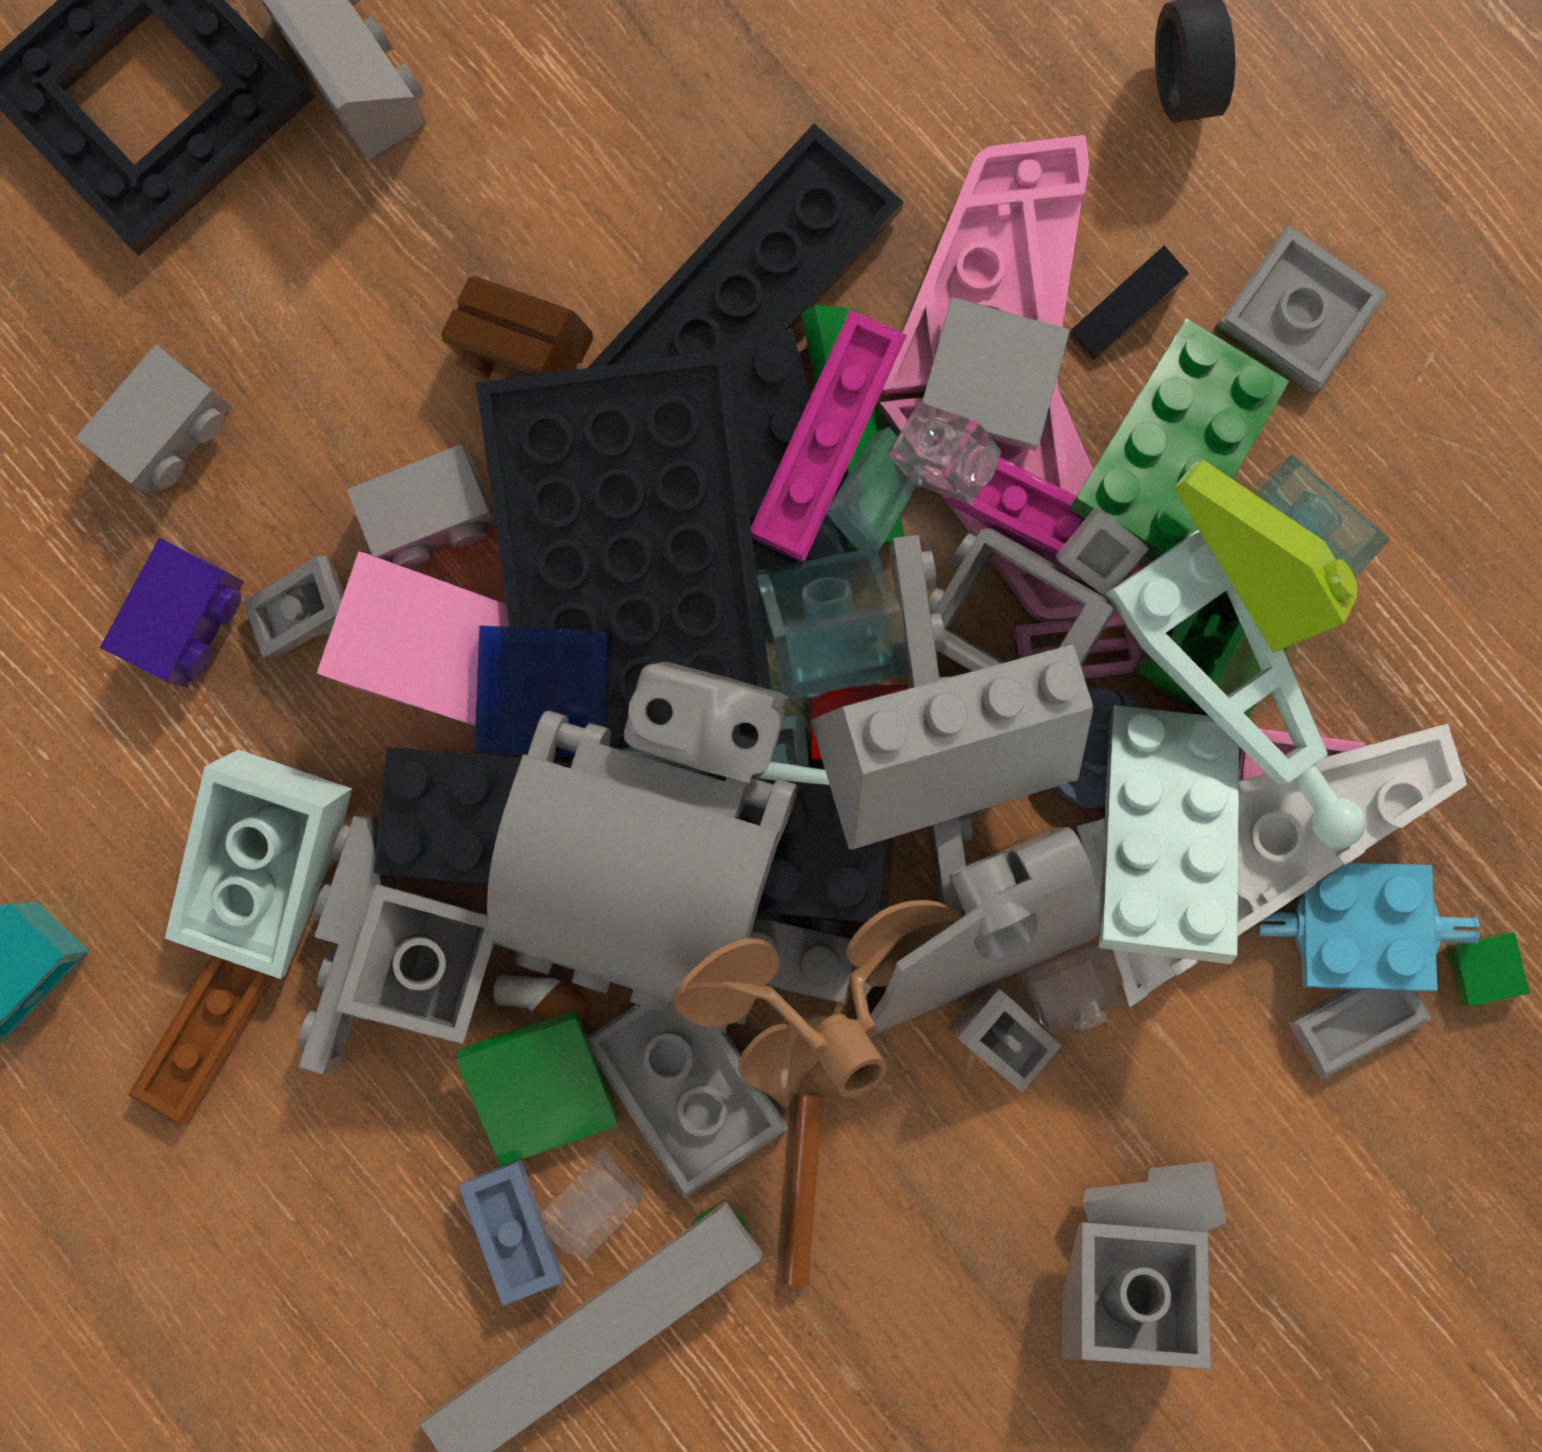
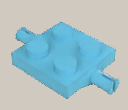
[1256,863,1480,992]

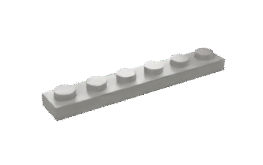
[889,535,972,917]

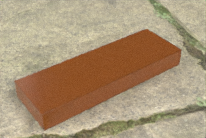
[128,955,275,1127]

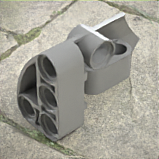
[852,827,1101,1038]

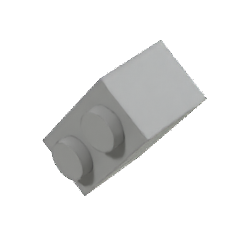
[75,344,231,497]
[346,444,495,569]

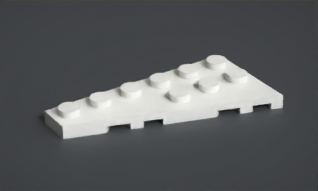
[1076,724,1467,1007]

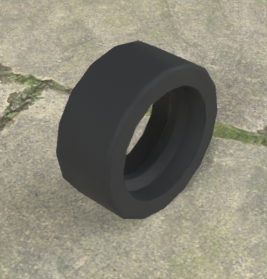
[1155,0,1236,123]

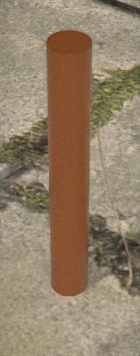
[784,1092,823,1287]

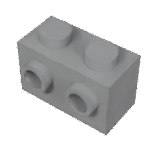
[751,911,853,1003]

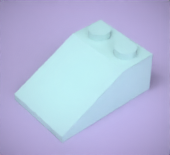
[165,750,353,979]

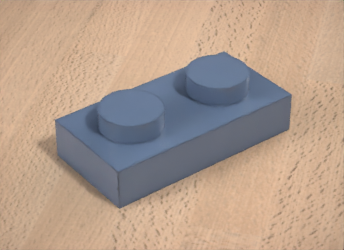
[459,1159,565,1306]

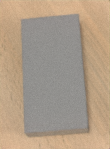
[1287,989,1432,1078]

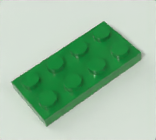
[1069,318,1289,561]

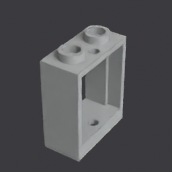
[928,528,1116,671]

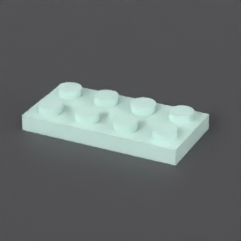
[1099,705,1239,964]

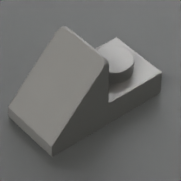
[244,556,344,658]

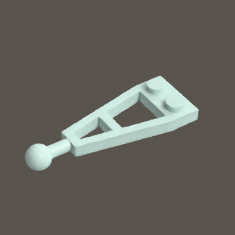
[1106,530,1365,848]

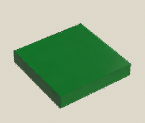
[455,1009,618,1167]

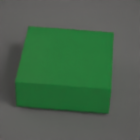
[1446,931,1530,1007]

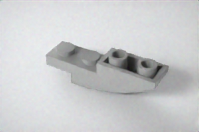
[297,816,396,1074]

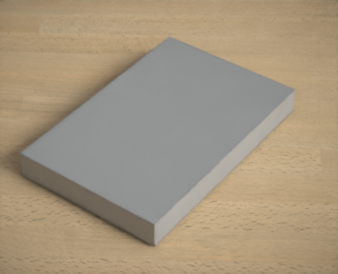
[587,1001,788,1198]

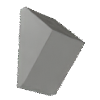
[948,984,1062,1093]

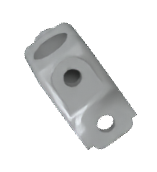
[624,662,789,784]

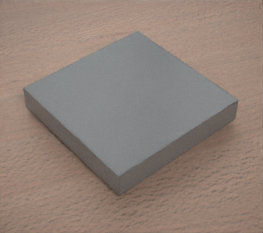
[1216,225,1387,395]
[918,297,1070,451]

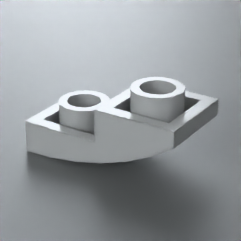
[1083,1161,1227,1232]

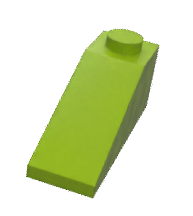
[1174,460,1358,653]

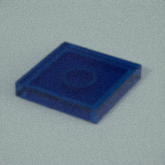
[474,625,609,758]

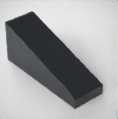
[1070,245,1189,360]

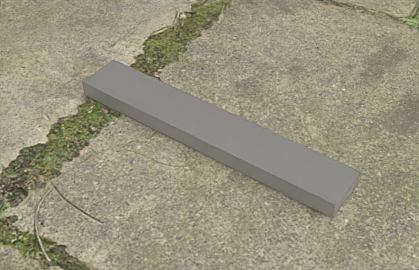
[420,1201,763,1452]

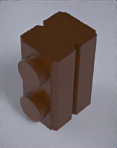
[441,276,593,380]

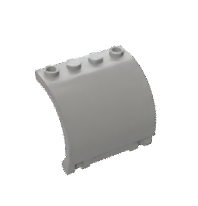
[487,711,798,1032]

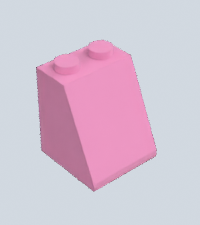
[316,551,514,730]

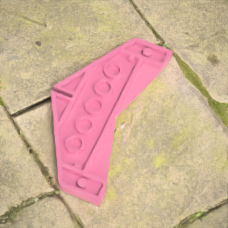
[879,135,1141,622]

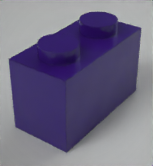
[100,538,244,687]

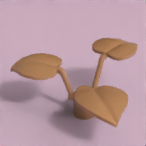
[672,900,963,1108]

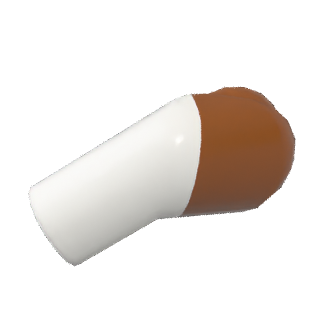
[494,975,588,1020]

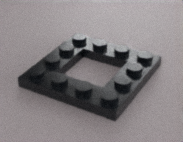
[0,0,315,256]

